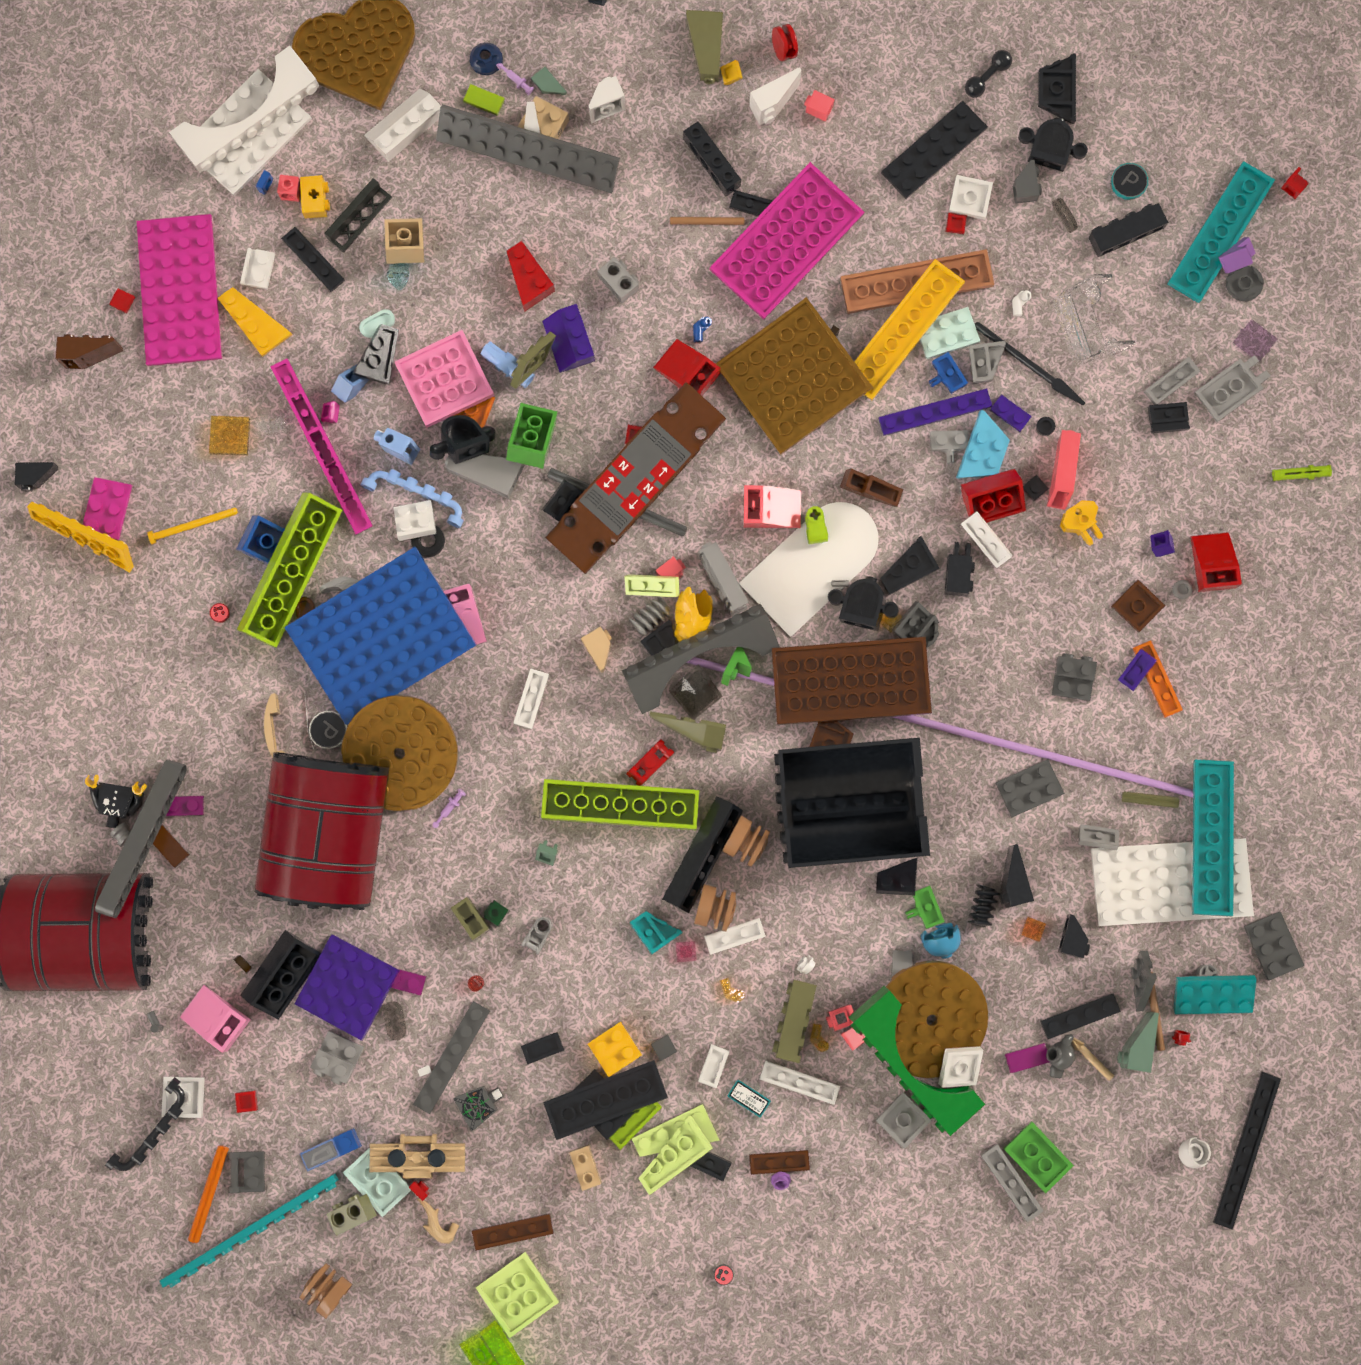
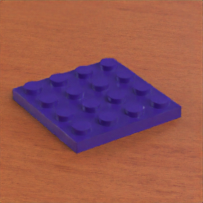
[294,934,400,1041]

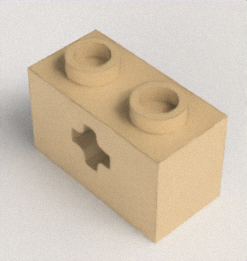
[569,1144,602,1191]

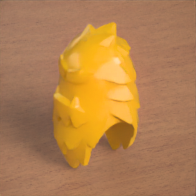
[674,587,713,642]

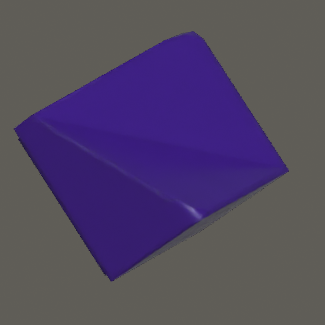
[1150,530,1175,557]

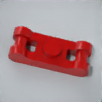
[626,739,675,786]

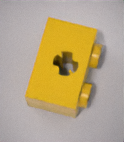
[300,175,330,219]

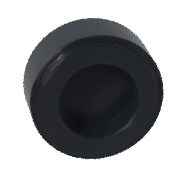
[1036,417,1056,436]

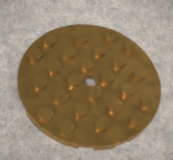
[341,695,458,811]
[886,960,988,1078]

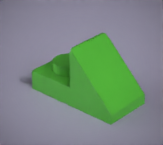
[721,647,752,686]

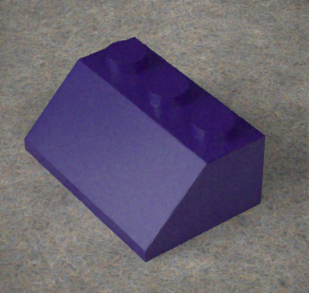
[542,304,595,373]

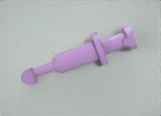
[497,63,534,95]
[433,788,466,828]

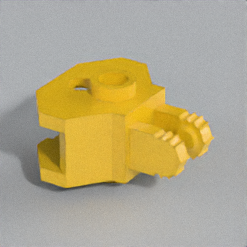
[1060,500,1103,546]

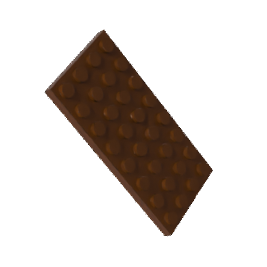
[772,637,932,725]

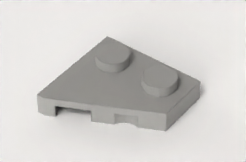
[969,341,1006,384]

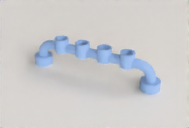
[360,469,464,528]

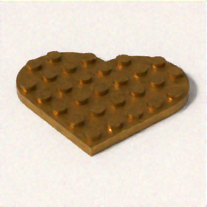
[292,0,415,110]

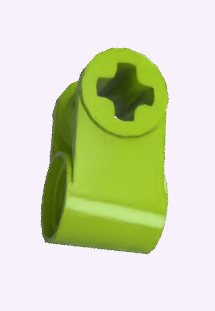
[805,506,828,544]

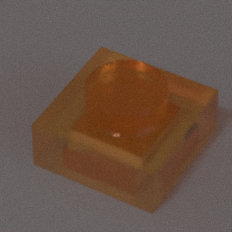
[1020,917,1046,942]

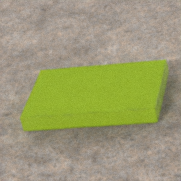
[610,1102,662,1150]

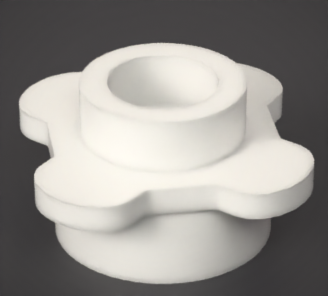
[797,955,815,974]

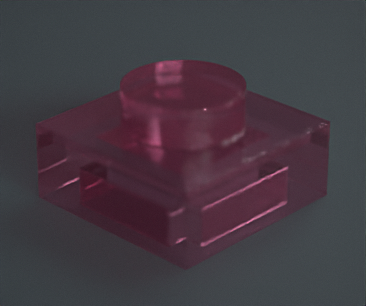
[676,941,697,962]

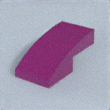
[1005,1043,1050,1073]

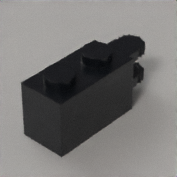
[944,542,975,597]

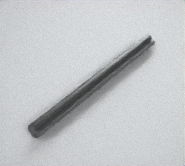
[547,468,687,536]

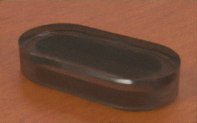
[1052,198,1078,233]
[383,1001,407,1040]

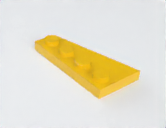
[218,287,292,357]

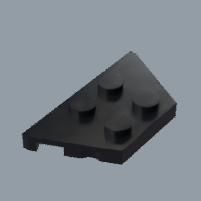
[1038,53,1076,124]

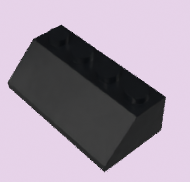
[240,930,321,1020]

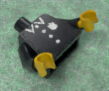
[85,775,147,829]

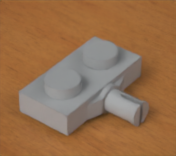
[930,430,969,464]

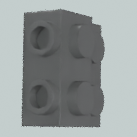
[1052,653,1097,701]

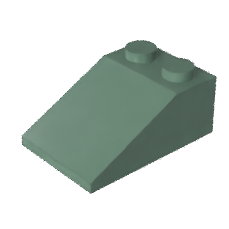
[1117,1012,1159,1073]

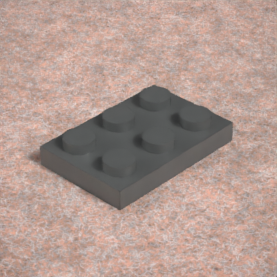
[995,759,1065,818]
[1244,911,1305,981]

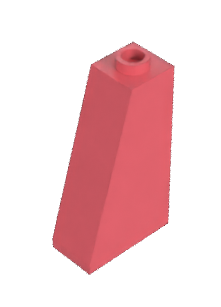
[1047,430,1081,510]

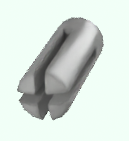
[831,580,849,587]

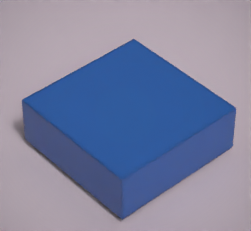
[256,170,273,195]

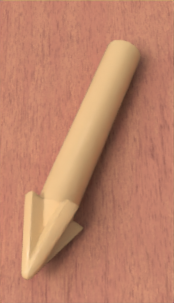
[1072,1038,1114,1081]

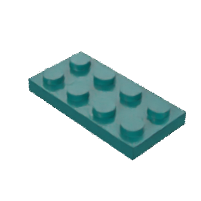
[1173,975,1257,1014]

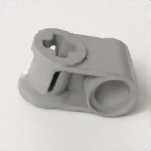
[521,917,553,955]

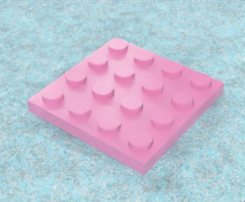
[395,330,495,428]

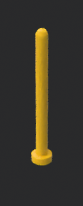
[147,508,238,545]

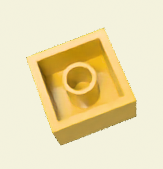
[588,1022,642,1077]

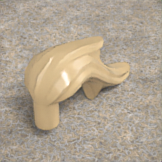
[417,1199,459,1244]

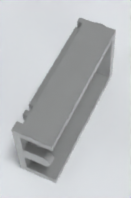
[699,542,749,617]

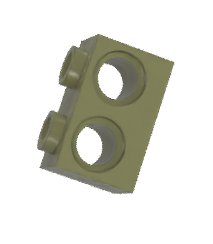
[451,897,491,941]
[326,1194,377,1236]

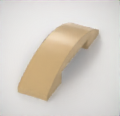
[264,693,285,758]

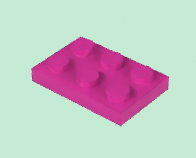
[82,477,132,540]

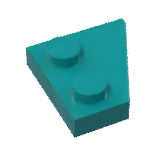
[629,911,683,955]

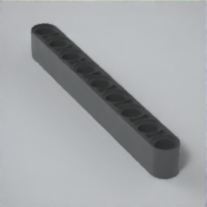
[95,759,187,918]

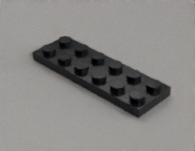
[881,101,988,199]
[543,1060,668,1140]

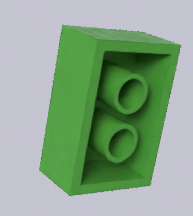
[506,403,558,469]

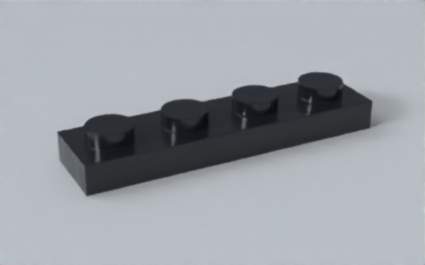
[1040,993,1121,1040]

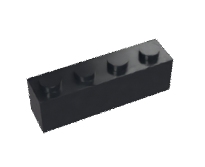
[1089,203,1169,257]

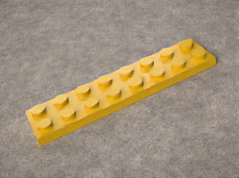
[854,259,965,401]

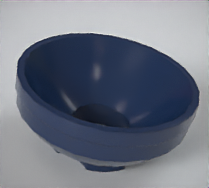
[469,42,503,75]

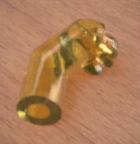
[720,978,745,1002]
[810,1023,829,1052]

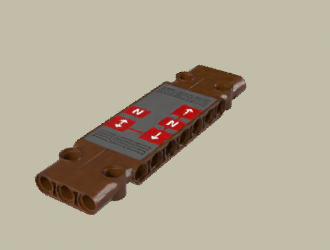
[545,382,726,574]

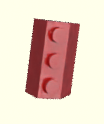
[961,469,1026,523]

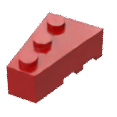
[506,241,555,312]

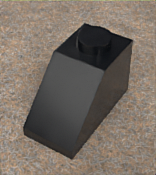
[15,462,58,492]
[1058,914,1090,959]

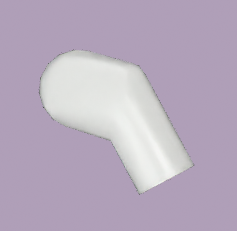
[1012,290,1031,317]

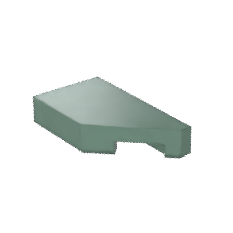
[531,67,567,95]

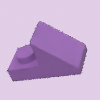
[1219,237,1256,273]

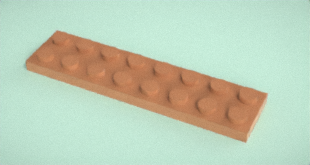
[840,249,995,314]

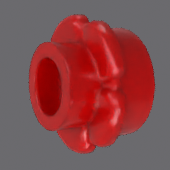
[1172,1030,1191,1046]

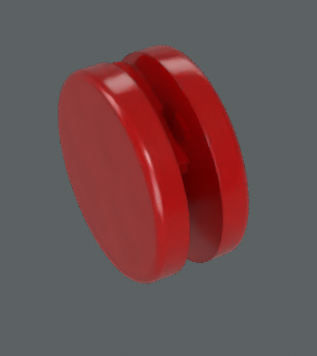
[772,24,798,61]

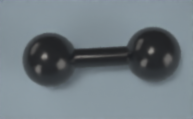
[965,50,1012,98]

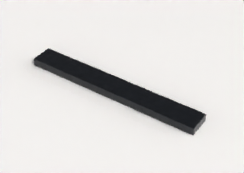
[1213,1072,1281,1230]

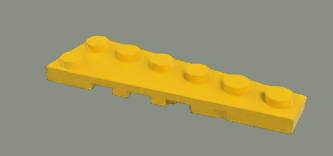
[27,501,134,573]

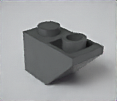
[1012,160,1042,204]

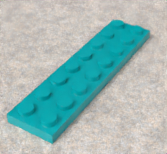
[1167,161,1275,303]
[1192,759,1234,917]

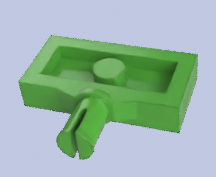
[905,886,945,929]

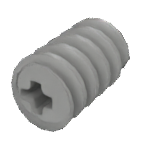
[629,596,671,636]

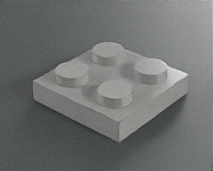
[876,1092,932,1149]

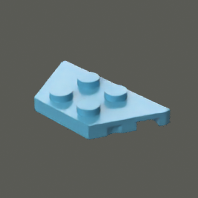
[956,410,1010,479]

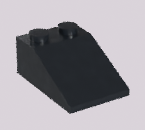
[999,844,1034,908]

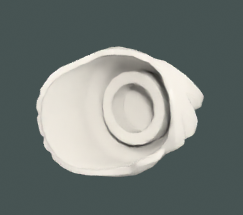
[1179,1137,1211,1169]

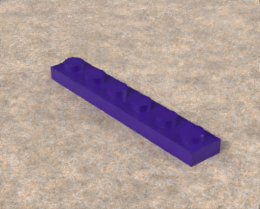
[878,388,992,436]

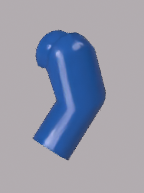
[693,316,712,342]

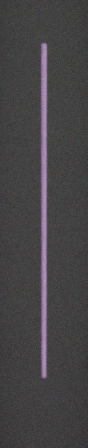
[686,657,1193,798]

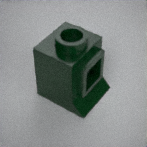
[483,900,510,927]

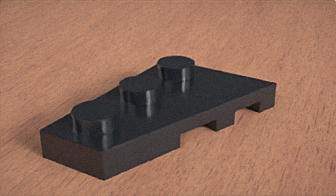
[880,536,939,596]

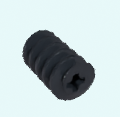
[967,885,1000,927]

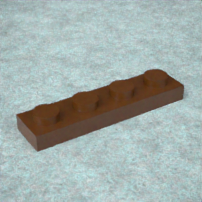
[472,1213,554,1251]

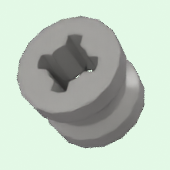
[110,822,131,847]
[1196,965,1219,976]

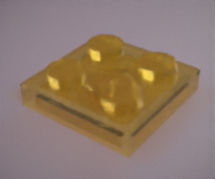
[209,416,250,456]

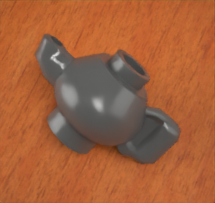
[1047,1034,1076,1079]

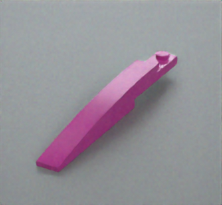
[270,358,373,535]

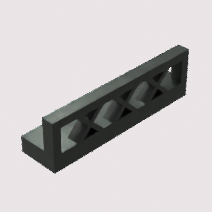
[324,178,392,252]

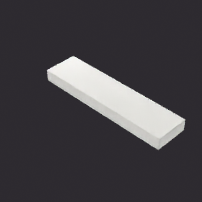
[760,1061,840,1105]

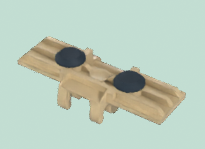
[369,1134,465,1179]

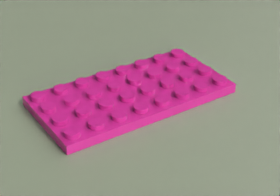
[709,162,865,320]
[137,214,222,366]

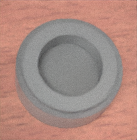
[1172,580,1192,600]

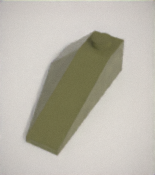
[650,711,726,754]

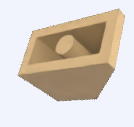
[581,626,612,673]

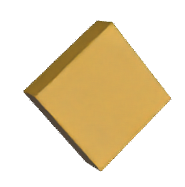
[720,60,743,85]

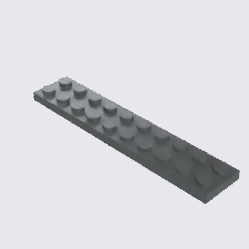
[436,104,620,194]

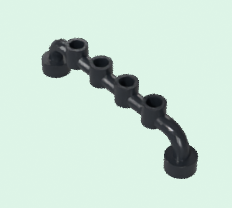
[104,1077,185,1171]

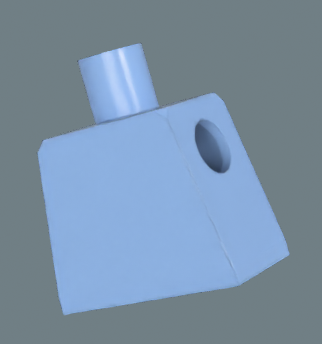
[374,428,421,465]

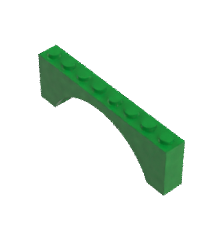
[848,986,986,1136]

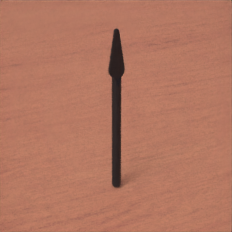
[974,322,1085,405]

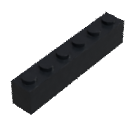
[662,796,743,913]

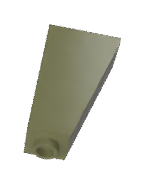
[686,10,723,84]

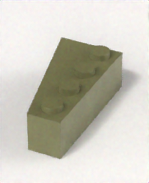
[772,979,817,1063]

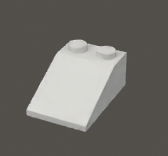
[749,67,801,125]

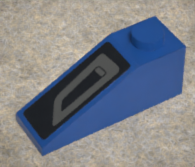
[300,1128,362,1172]

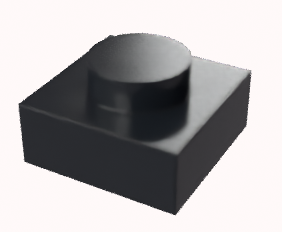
[1023,475,1049,501]

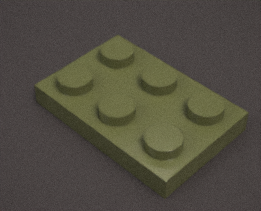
[510,332,556,389]

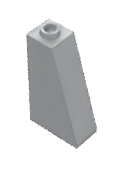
[445,455,525,499]

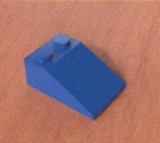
[236,515,285,564]

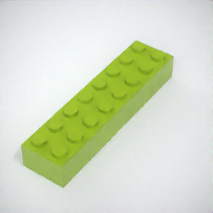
[237,492,342,648]
[541,779,699,830]

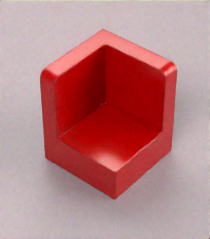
[1281,167,1309,200]

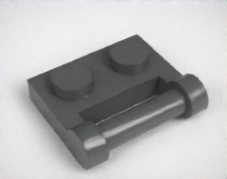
[228,1151,265,1193]

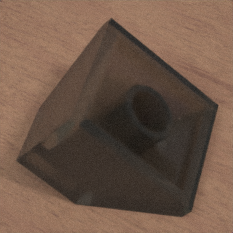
[669,664,723,720]

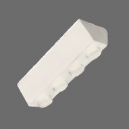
[364,89,441,162]

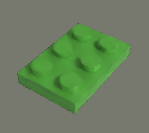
[1003,1121,1074,1193]

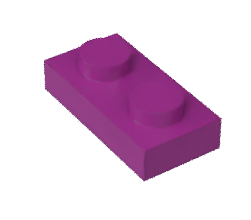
[166,796,204,816]
[391,969,427,996]

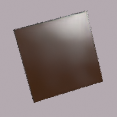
[1111,580,1166,633]

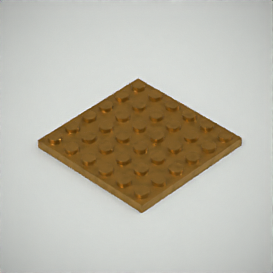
[715,297,873,455]

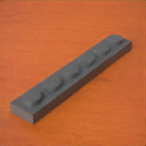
[413,1001,490,1114]

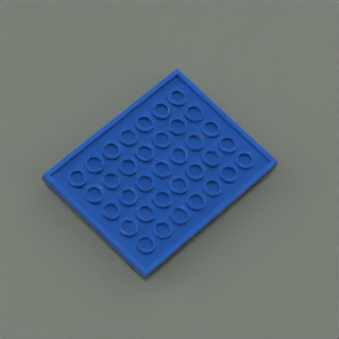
[284,546,477,725]

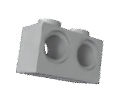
[597,257,639,303]

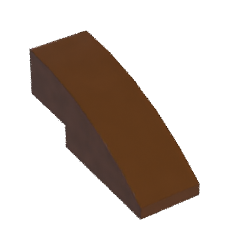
[840,468,904,507]

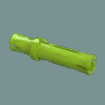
[1272,465,1332,481]

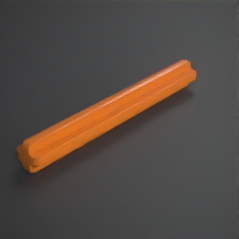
[188,1145,229,1243]

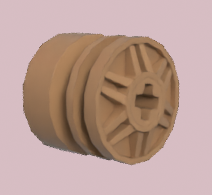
[722,816,770,867]
[694,884,736,932]
[299,1263,353,1319]

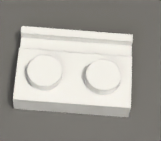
[240,248,275,290]

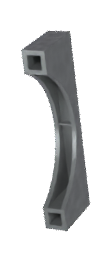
[621,604,780,714]

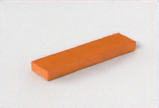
[1133,640,1183,718]

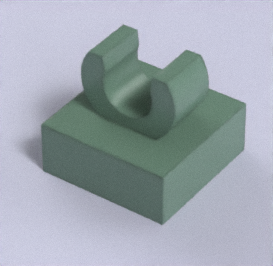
[535,840,558,866]

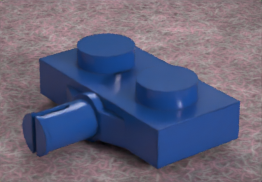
[929,352,968,394]

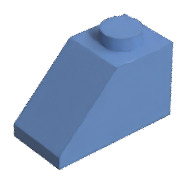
[331,364,369,403]

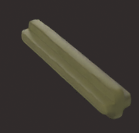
[1121,791,1180,808]

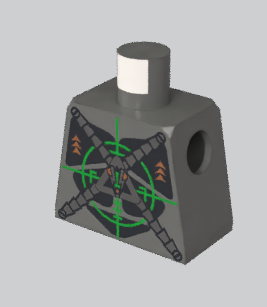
[453,1086,504,1131]

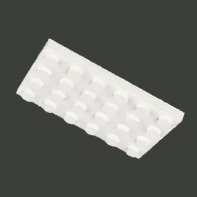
[200,69,312,196]

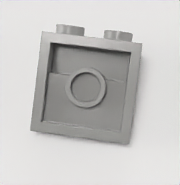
[310,1031,364,1085]

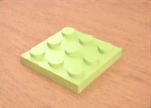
[476,1252,559,1338]

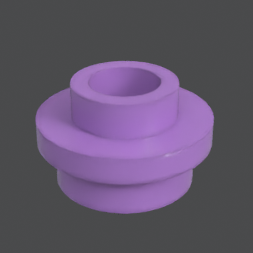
[771,1172,791,1190]

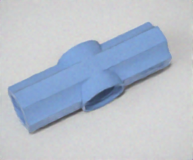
[480,341,535,388]

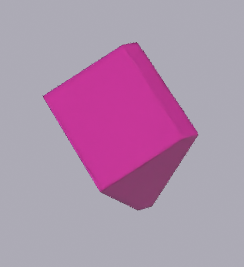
[321,401,340,423]

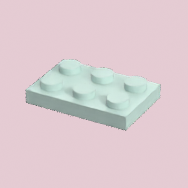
[920,307,980,359]
[343,1148,411,1217]

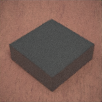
[651,1034,677,1061]

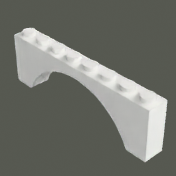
[169,46,319,173]

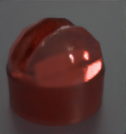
[468,975,484,992]

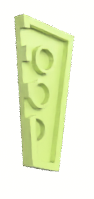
[632,1104,719,1157]
[638,1115,713,1195]

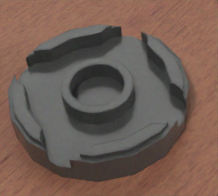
[1226,266,1264,302]

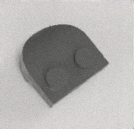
[892,601,939,647]

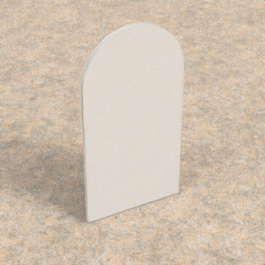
[739,502,878,637]

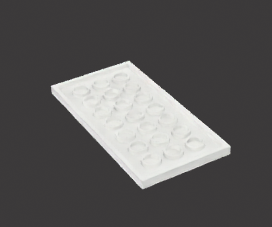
[1091,838,1254,926]

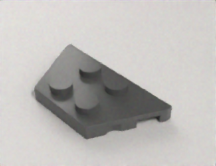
[1131,951,1157,1012]

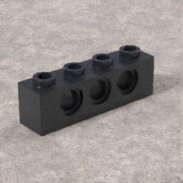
[683,121,741,197]

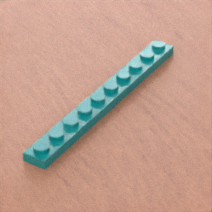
[159,1173,339,1288]

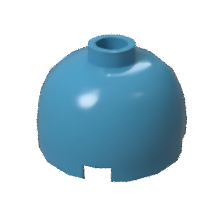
[921,923,961,959]

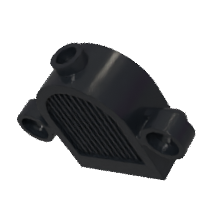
[1018,117,1088,172]
[430,415,495,464]
[828,576,899,631]

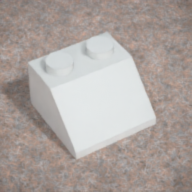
[589,76,625,123]

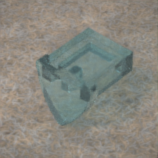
[387,263,410,290]

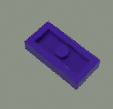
[990,394,1032,432]
[1118,649,1157,691]

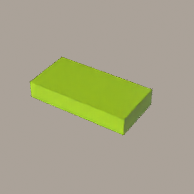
[463,84,505,116]

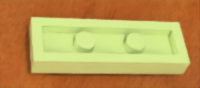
[624,574,680,597]

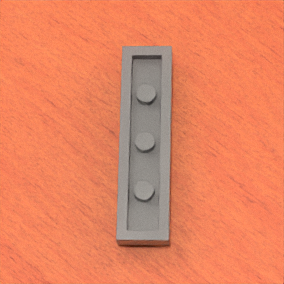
[981,1144,1043,1223]

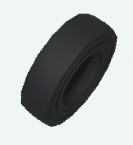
[411,525,445,558]

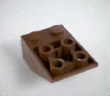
[55,334,123,369]

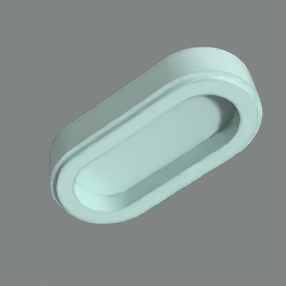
[359,309,395,338]

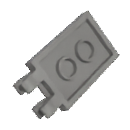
[1194,355,1271,422]

